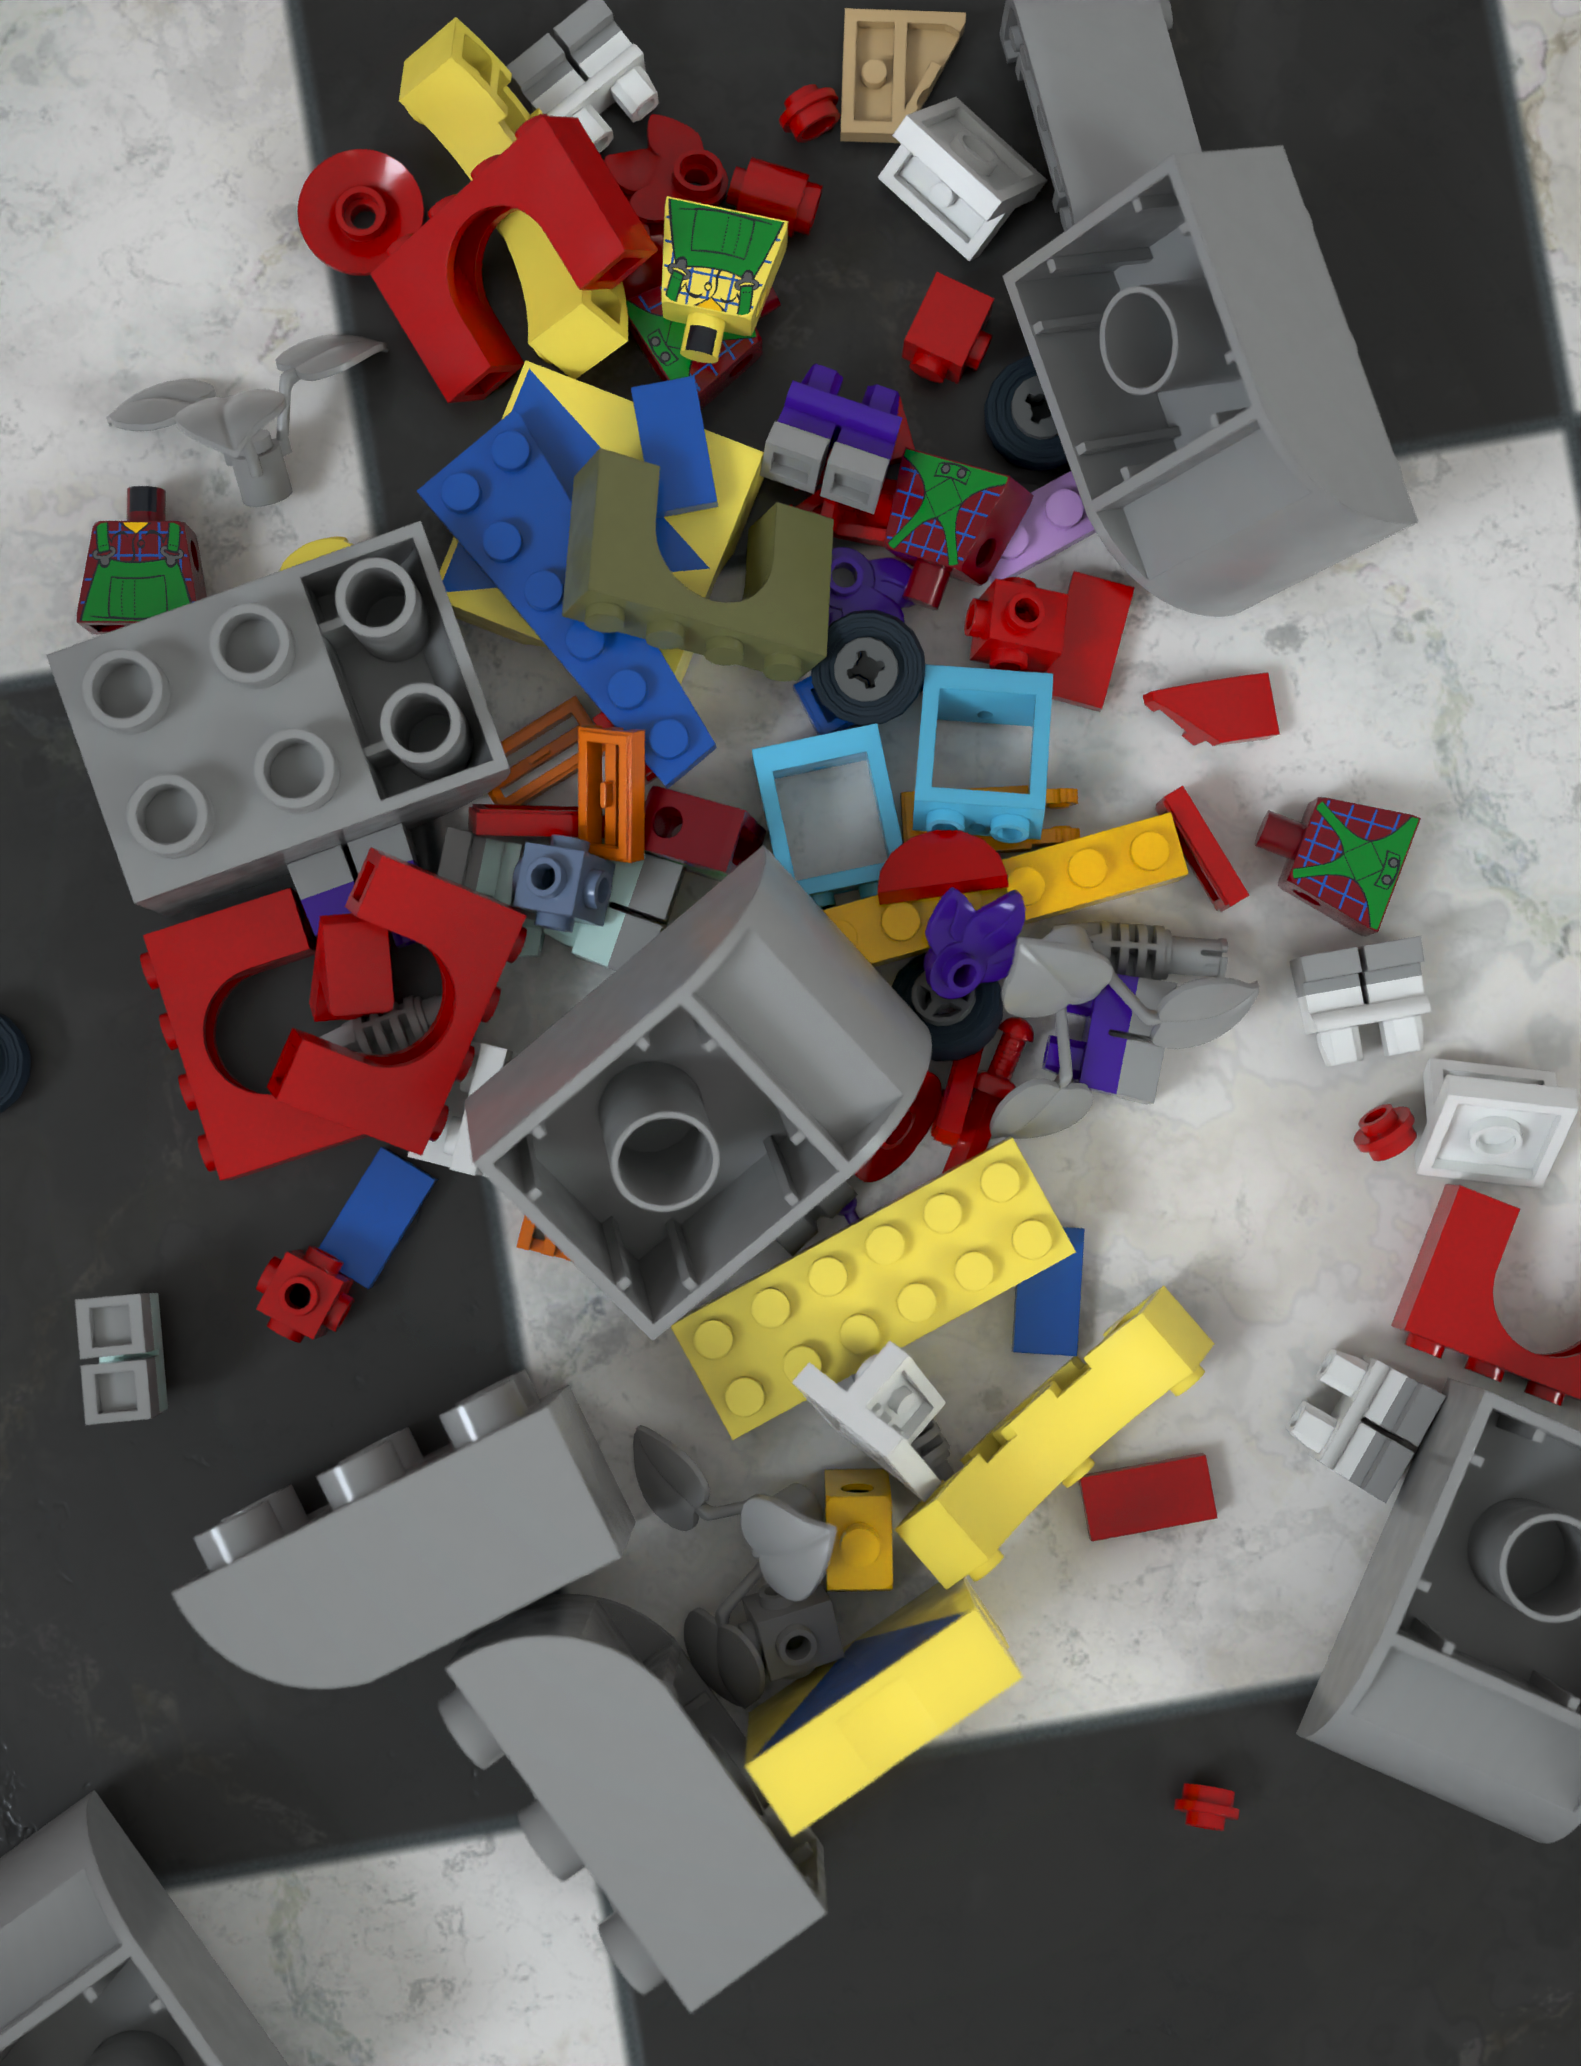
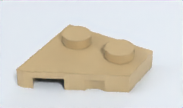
[840,8,966,143]

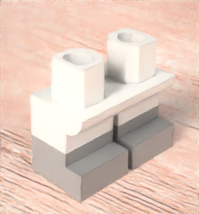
[506,0,659,153]
[1289,936,1431,1067]
[1286,1349,1446,1503]

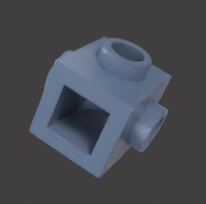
[512,835,616,933]

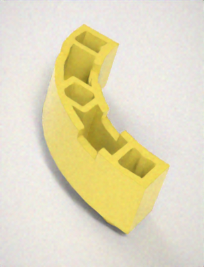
[399,17,628,379]
[894,1285,1214,1590]

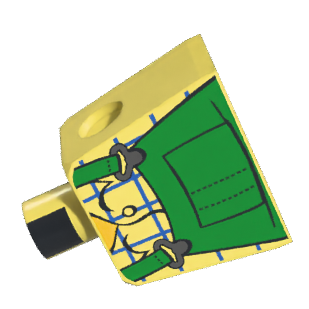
[662,196,788,363]

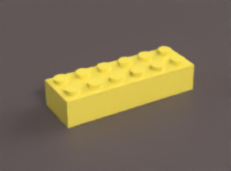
[671,1136,1076,1440]

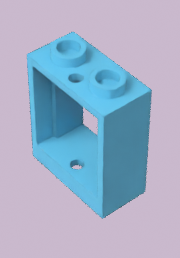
[912,664,1053,843]
[752,723,903,909]

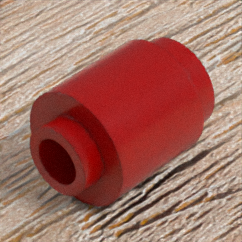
[726,157,823,237]

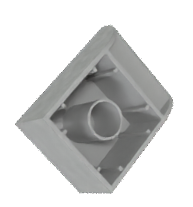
[1002,145,1418,617]
[46,521,511,917]
[464,845,932,1341]
[171,1369,636,1689]
[1296,1378,1581,1844]
[438,1594,827,2013]
[0,1790,289,2066]

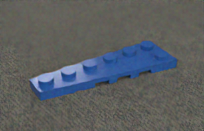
[417,409,717,789]

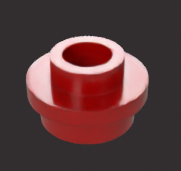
[779,84,841,143]
[1353,1104,1417,1161]
[1174,1783,1240,1831]

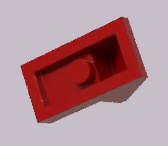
[309,913,394,1022]

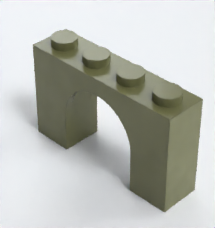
[562,448,834,682]

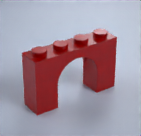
[370,114,658,403]
[267,847,527,1156]
[140,888,368,1181]
[1391,1184,1581,1406]

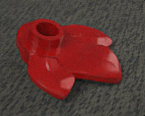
[604,114,728,224]

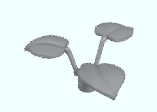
[107,335,388,507]
[989,925,1260,1139]
[633,1425,837,1709]

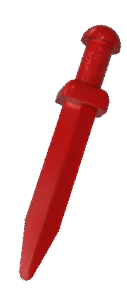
[942,1017,1034,1173]

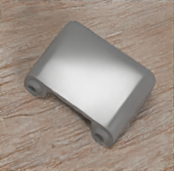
[999,0,1202,232]

